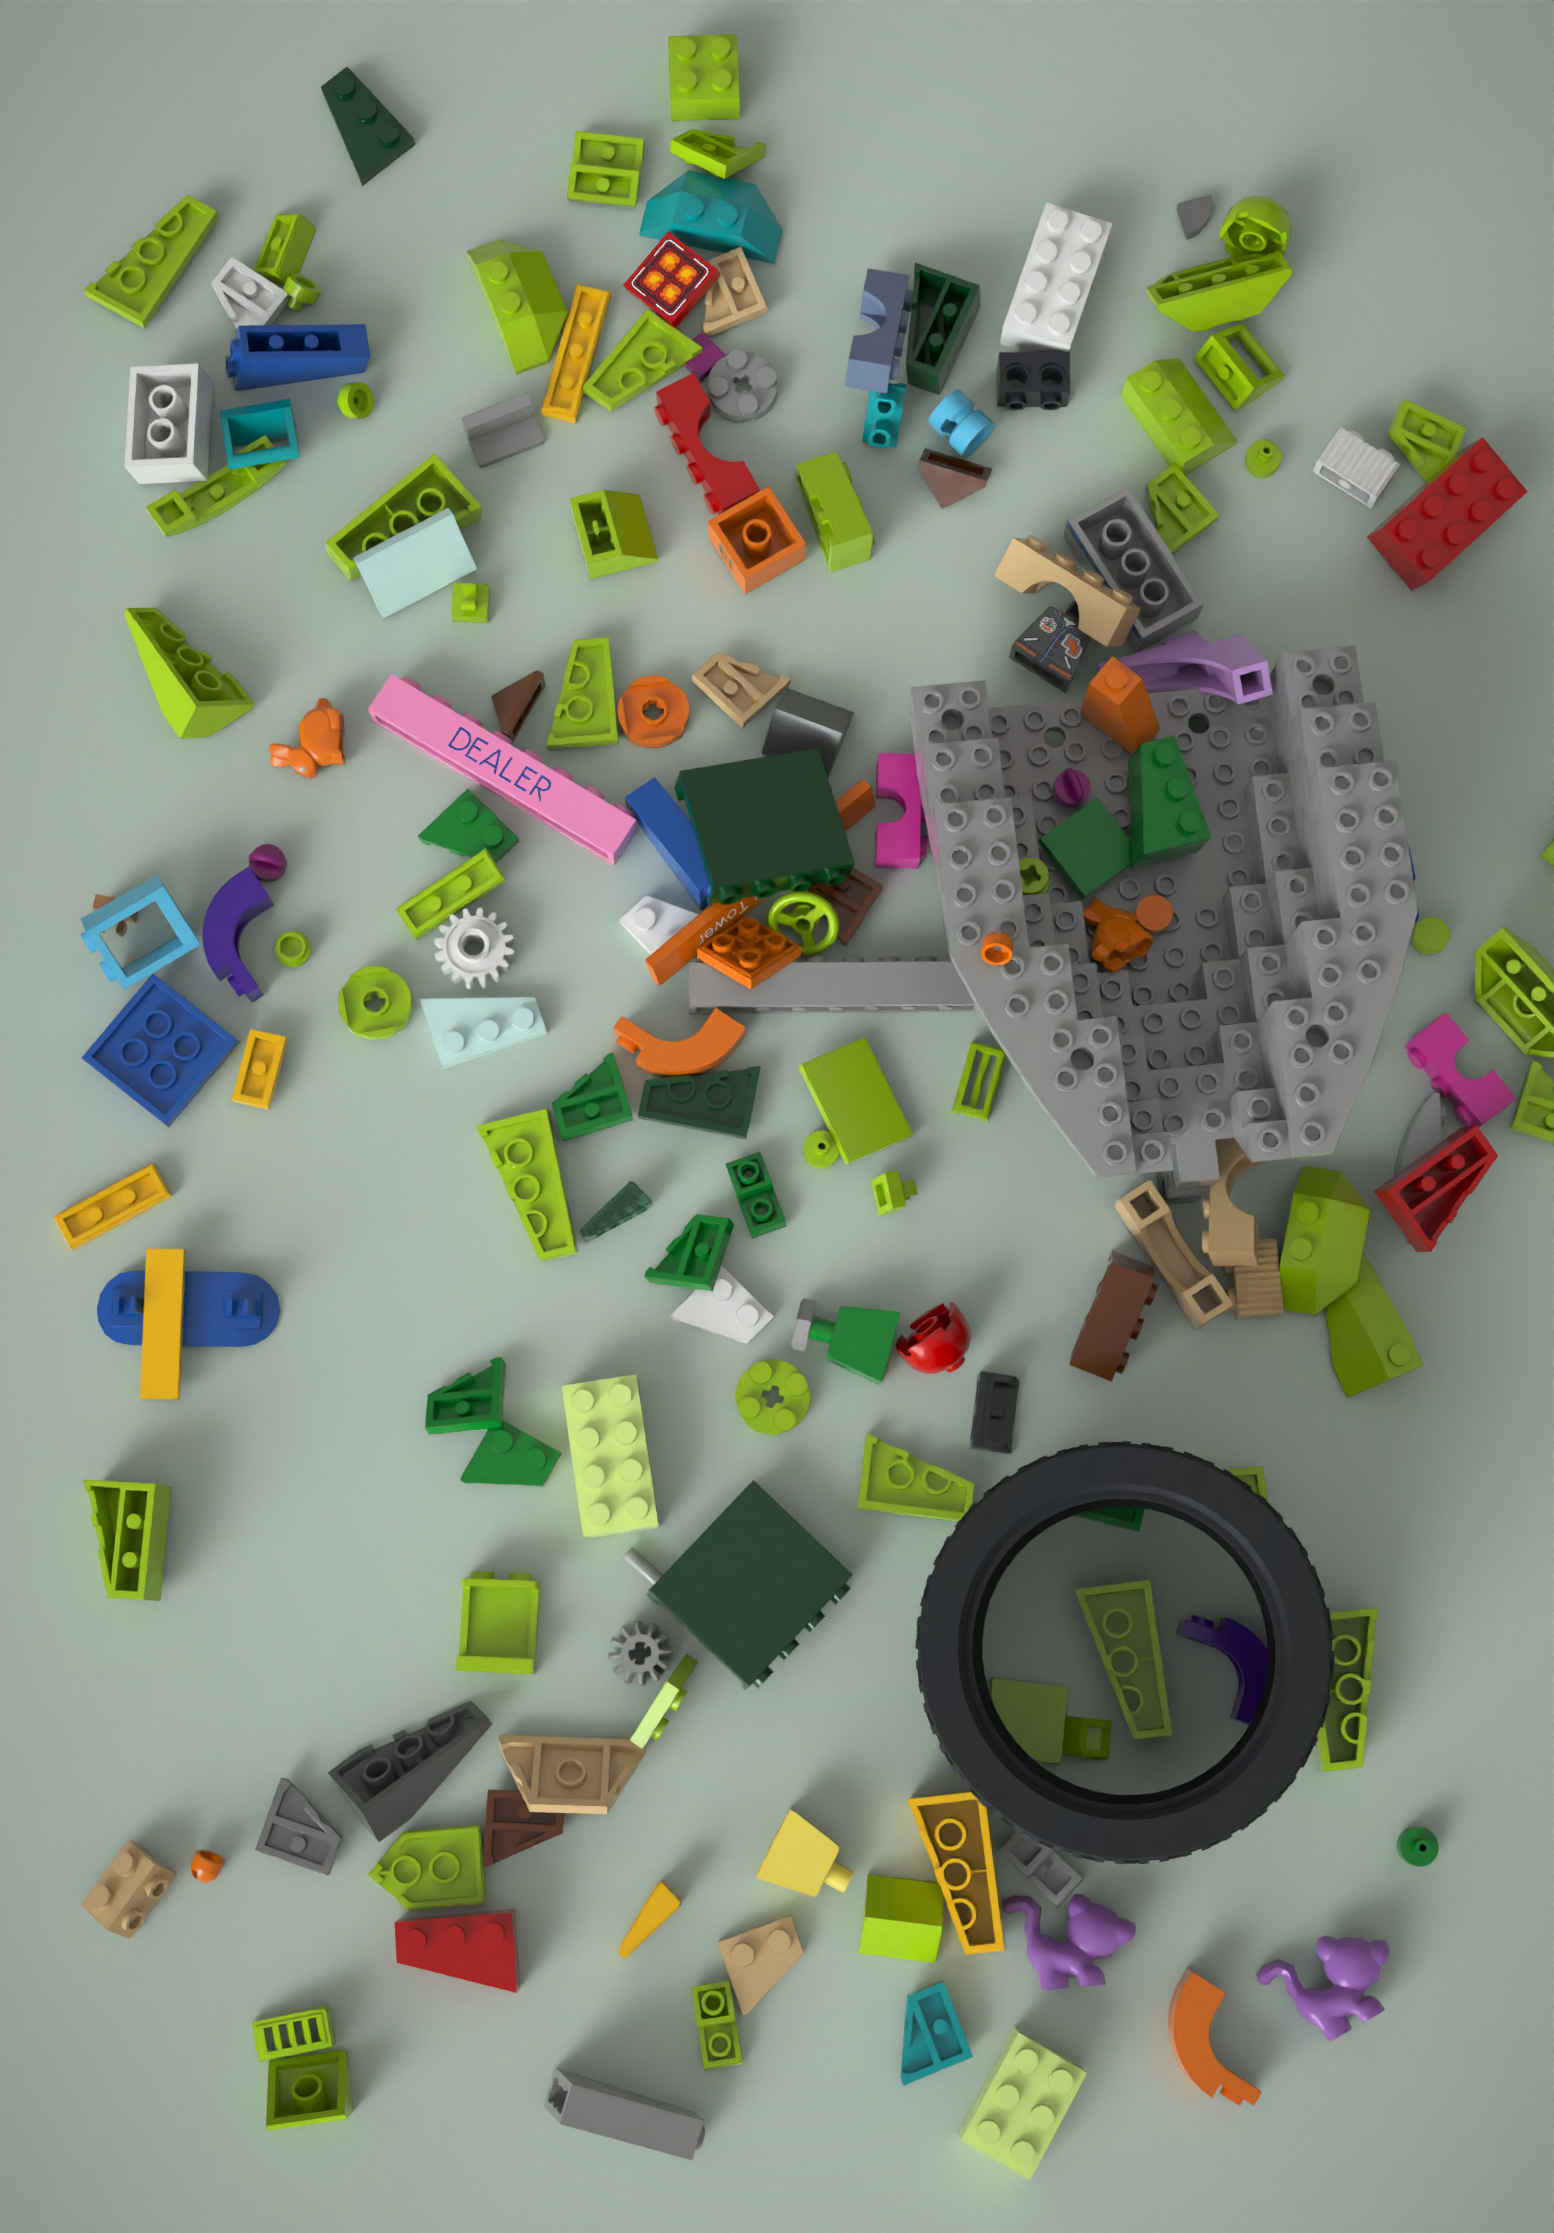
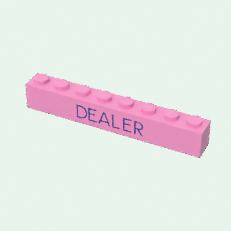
[368,674,638,865]

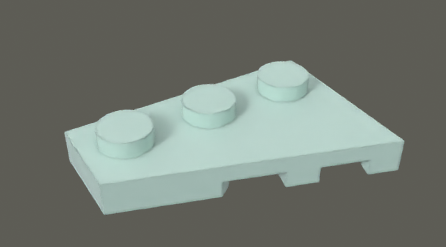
[420,997,547,1069]

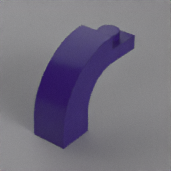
[202,867,274,1003]
[1176,1615,1268,1725]

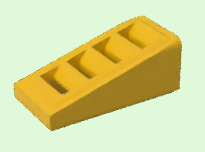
[618,1879,682,1958]

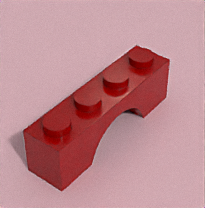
[654,373,760,515]

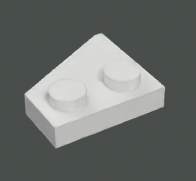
[211,257,290,330]
[619,895,699,955]
[670,1265,774,1345]

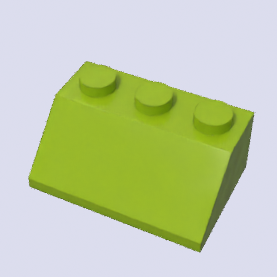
[1121,358,1238,475]

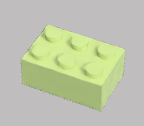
[958,2027,1087,2180]

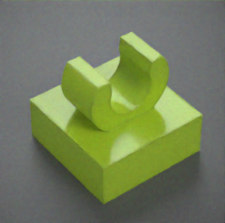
[451,583,490,623]
[871,1170,918,1216]

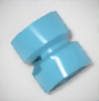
[928,389,995,458]

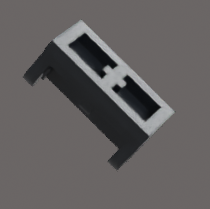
[969,1371,1019,1454]

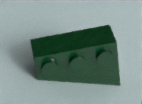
[906,263,981,395]

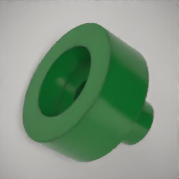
[1397,1826,1439,1867]

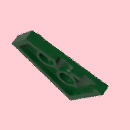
[321,67,415,186]
[638,1066,761,1139]

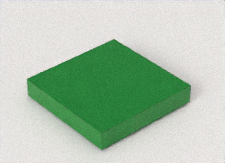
[1038,798,1132,900]

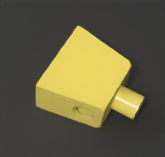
[756,1808,853,1897]

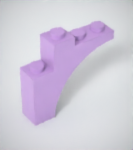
[1097,631,1273,705]

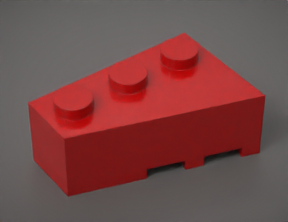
[1374,1125,1498,1252]
[394,1909,520,1993]

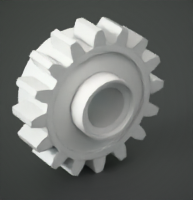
[434,908,515,989]

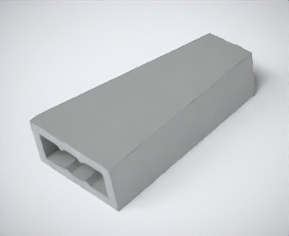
[544,2068,705,2160]

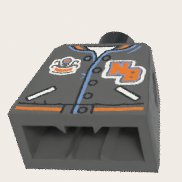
[1009,601,1091,693]

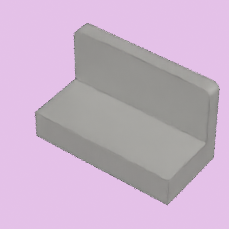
[461,392,544,468]

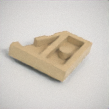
[703,247,768,337]
[718,1915,804,2015]

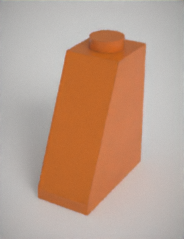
[1080,656,1160,754]

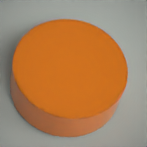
[1135,895,1173,934]

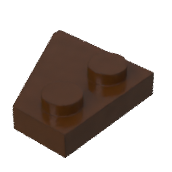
[807,868,883,946]

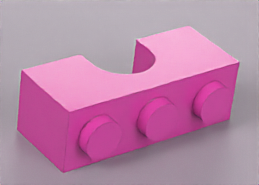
[875,753,927,869]
[1405,1012,1517,1127]

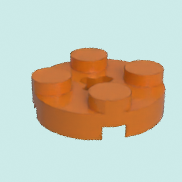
[617,675,689,749]

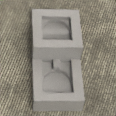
[999,1831,1083,1908]

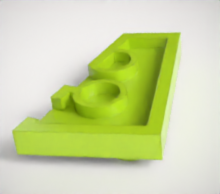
[583,309,703,412]
[546,637,618,750]
[857,1433,974,1522]

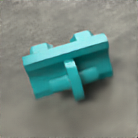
[862,383,907,448]

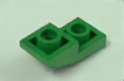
[726,1152,787,1239]

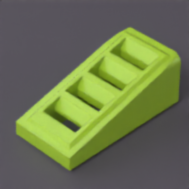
[252,2004,336,2062]

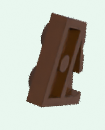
[483,1789,564,1866]

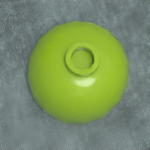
[1219,196,1292,257]

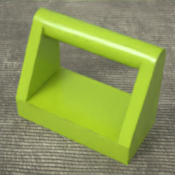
[1194,323,1286,411]

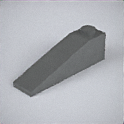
[328,1701,492,1842]

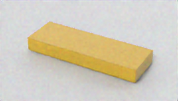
[54,1163,172,1250]

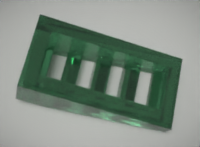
[579,1181,653,1242]

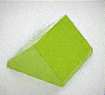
[859,1874,944,1963]
[266,2050,354,2131]

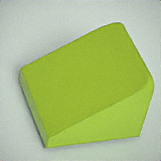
[1062,1716,1112,1760]

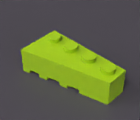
[325,453,482,581]
[1316,1607,1378,1772]

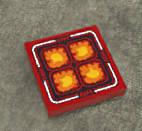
[623,231,721,329]

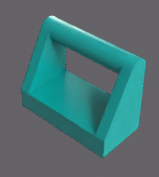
[220,399,300,470]

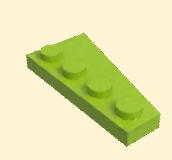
[476,1109,579,1262]

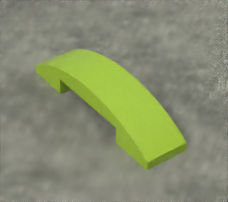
[145,435,286,537]

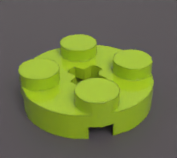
[338,966,413,1040]
[735,1359,810,1435]

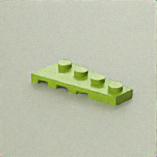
[83,195,219,329]

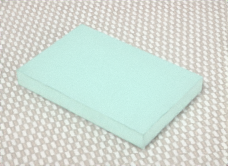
[353,508,477,619]

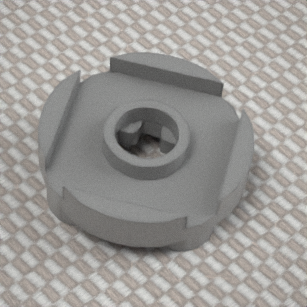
[708,349,777,422]

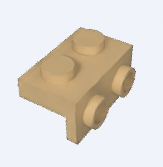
[81,1840,176,1938]

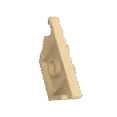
[499,1735,647,1814]

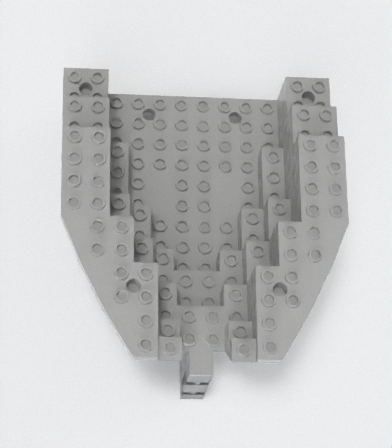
[909,645,1418,1205]

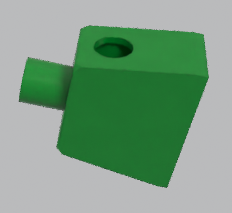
[808,1306,900,1385]

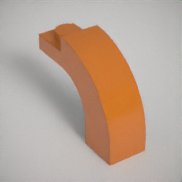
[613,1007,746,1078]
[1168,1968,1262,2106]

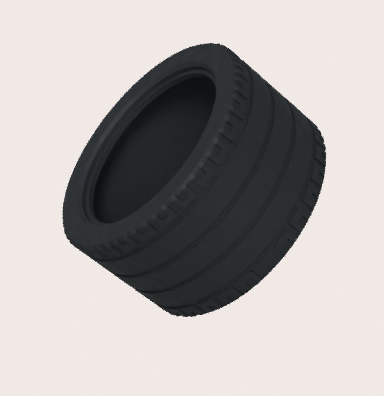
[915,1441,1335,1864]

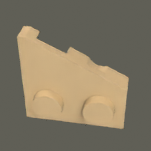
[691,652,791,728]

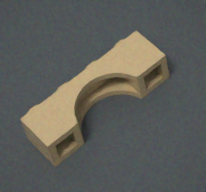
[994,535,1142,647]
[1202,1138,1261,1266]
[1114,1180,1234,1330]

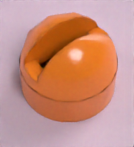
[981,931,1013,965]
[191,1849,225,1883]

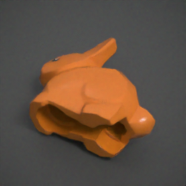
[269,698,346,779]
[1083,897,1154,973]

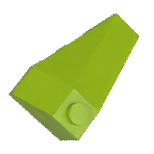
[124,607,254,739]
[1326,1252,1424,1398]

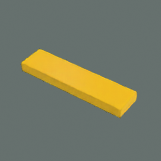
[541,284,611,423]
[140,1248,186,1400]

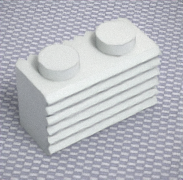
[1312,427,1400,509]

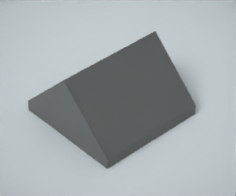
[762,688,854,779]

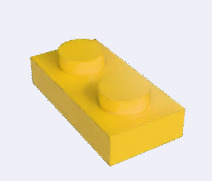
[232,1029,288,1110]

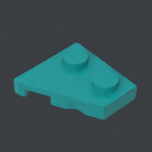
[900,1980,973,2086]

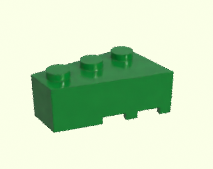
[1128,735,1211,869]

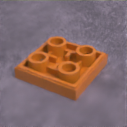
[697,916,801,989]

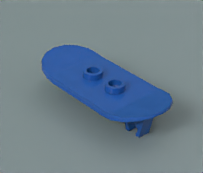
[97,1270,280,1347]

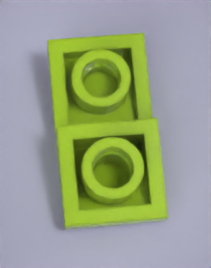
[691,1980,743,2071]

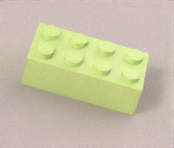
[562,1374,660,1539]

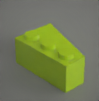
[795,451,875,573]
[83,1480,172,1601]

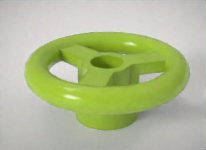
[767,891,840,956]

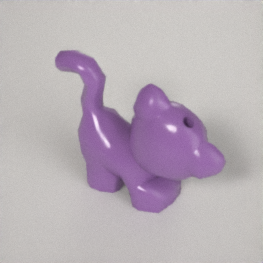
[1002,1894,1136,1990]
[1257,1936,1390,2041]

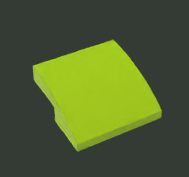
[567,131,645,208]

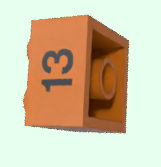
[708,486,806,595]

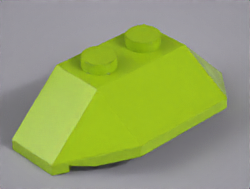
[466,239,568,375]
[1146,251,1292,332]
[1475,927,1554,1058]
[1280,1166,1371,1316]

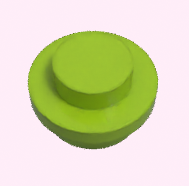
[274,931,311,967]

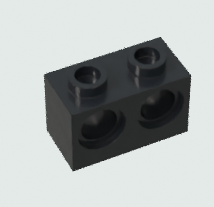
[996,352,1070,410]

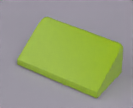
[254,214,316,286]

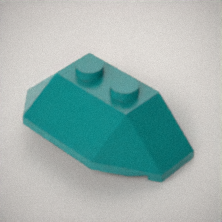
[639,170,782,264]

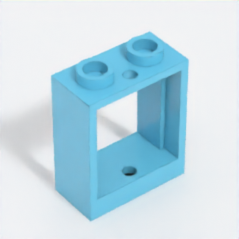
[80,874,200,989]

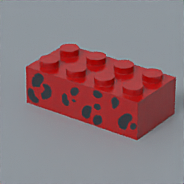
[1367,437,1528,591]

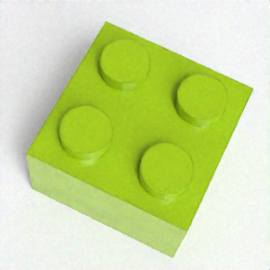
[668,34,740,121]

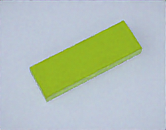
[396,848,507,941]

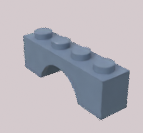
[845,268,913,394]

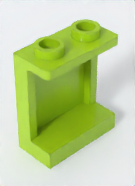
[456,1571,540,1674]

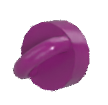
[1052,768,1091,808]
[249,844,287,882]

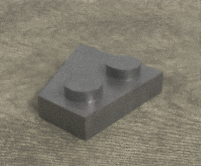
[255,1778,343,1876]

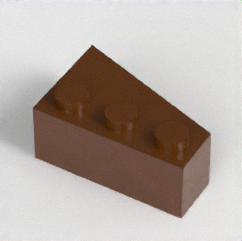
[1069,1250,1158,1382]

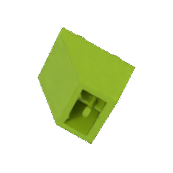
[569,489,658,579]

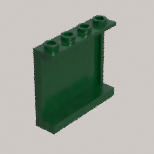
[674,748,855,905]
[646,1480,853,1691]

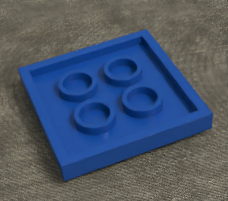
[81,974,240,1128]

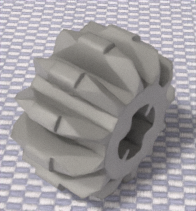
[608,1620,673,1686]

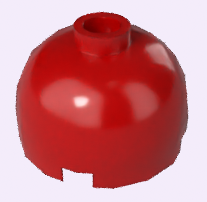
[895,1302,972,1374]

